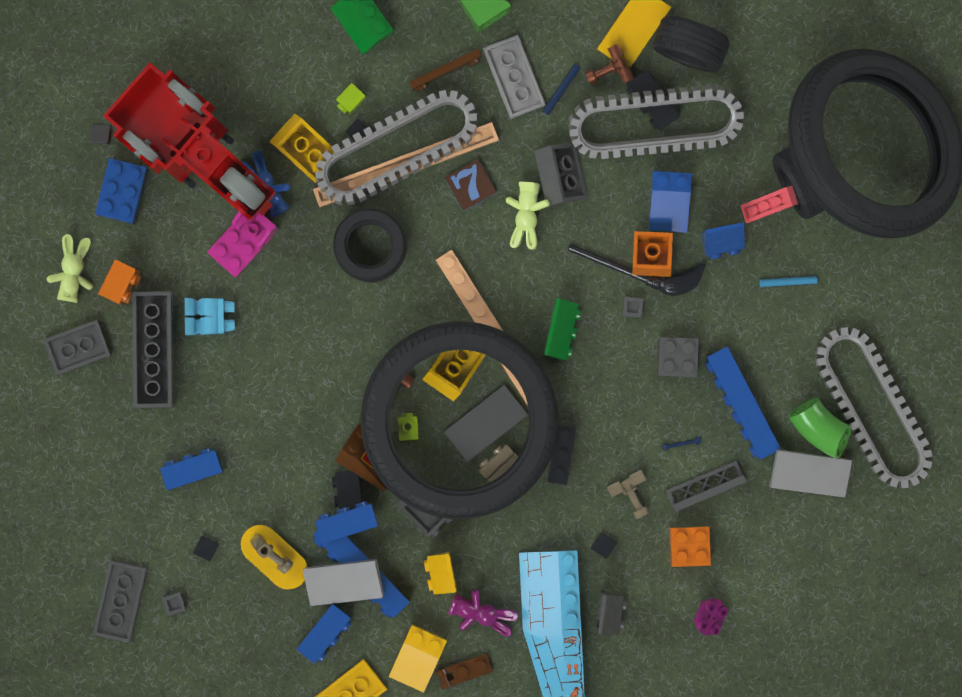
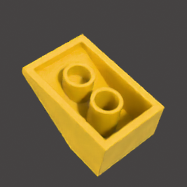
[269,113,334,183]
[422,350,485,402]
[424,551,457,594]
[389,624,447,692]

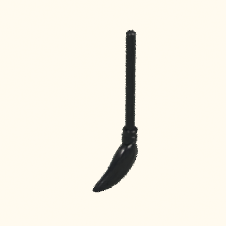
[568,244,706,296]

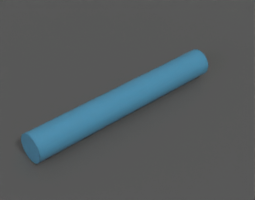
[759,276,817,287]

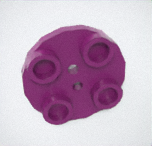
[693,598,728,636]

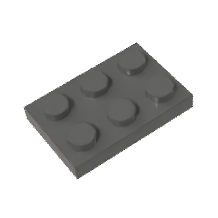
[43,320,111,376]

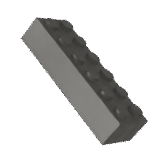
[132,291,175,408]

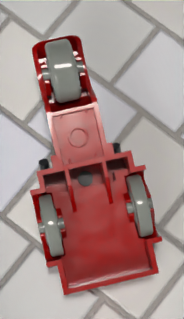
[103,62,276,221]

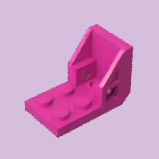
[207,211,279,278]

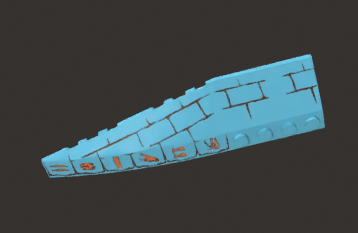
[519,550,585,697]

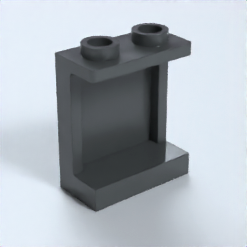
[396,478,453,538]

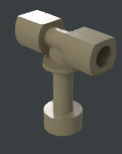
[607,470,650,519]
[250,534,293,574]

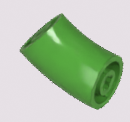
[788,398,852,459]

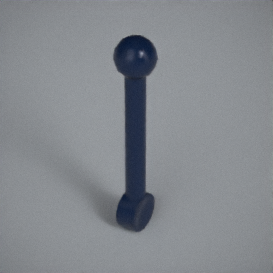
[662,437,701,451]

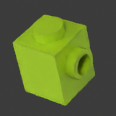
[398,413,419,441]

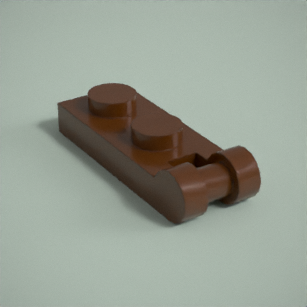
[435,653,493,690]

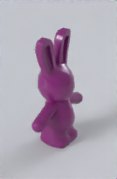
[448,589,518,637]

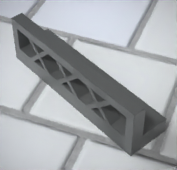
[666,461,747,512]

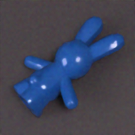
[241,151,290,219]

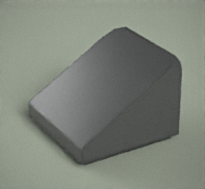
[89,124,111,145]

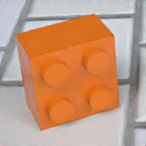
[632,231,673,277]
[98,259,141,306]
[669,526,711,567]

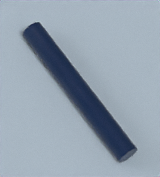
[542,64,580,115]

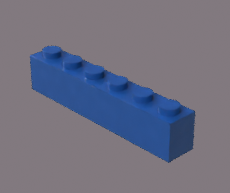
[705,347,781,460]
[313,530,410,618]

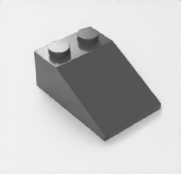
[596,592,627,634]

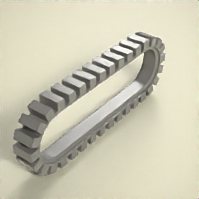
[568,85,744,159]
[315,90,478,205]
[815,327,932,488]

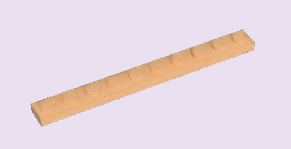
[313,122,499,207]
[436,250,528,405]

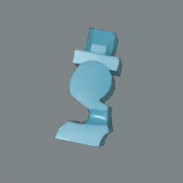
[185,298,235,336]

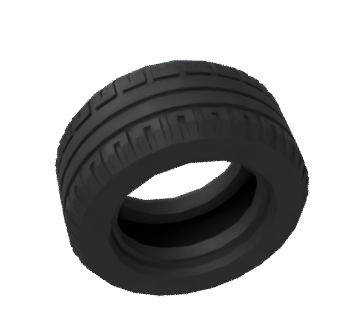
[652,15,730,72]
[772,147,825,219]
[333,208,407,283]

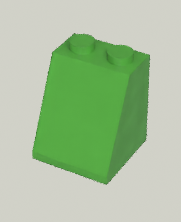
[457,0,511,33]

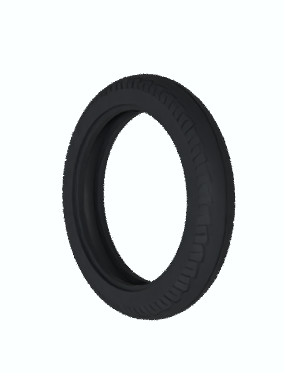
[788,49,962,238]
[361,321,559,519]

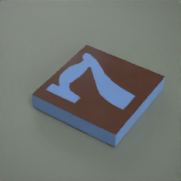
[445,159,497,211]

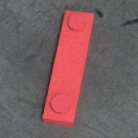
[740,186,798,224]

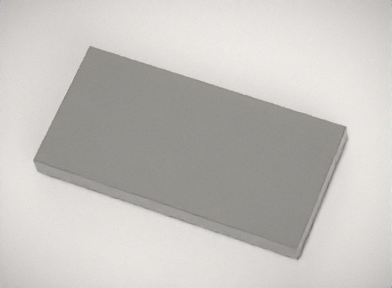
[483,35,546,120]
[770,449,852,497]
[303,559,384,606]

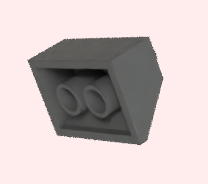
[534,143,589,207]

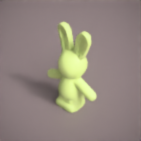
[506,181,550,250]
[47,234,93,303]

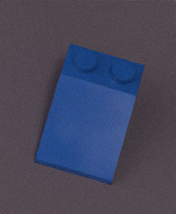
[649,171,692,233]
[701,222,745,260]

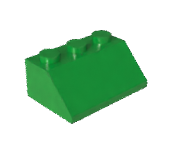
[330,0,394,55]
[543,298,581,361]

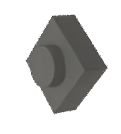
[622,296,643,318]
[161,592,186,617]

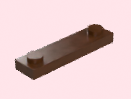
[409,49,481,92]

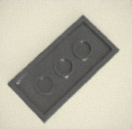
[444,385,528,462]
[92,559,148,643]

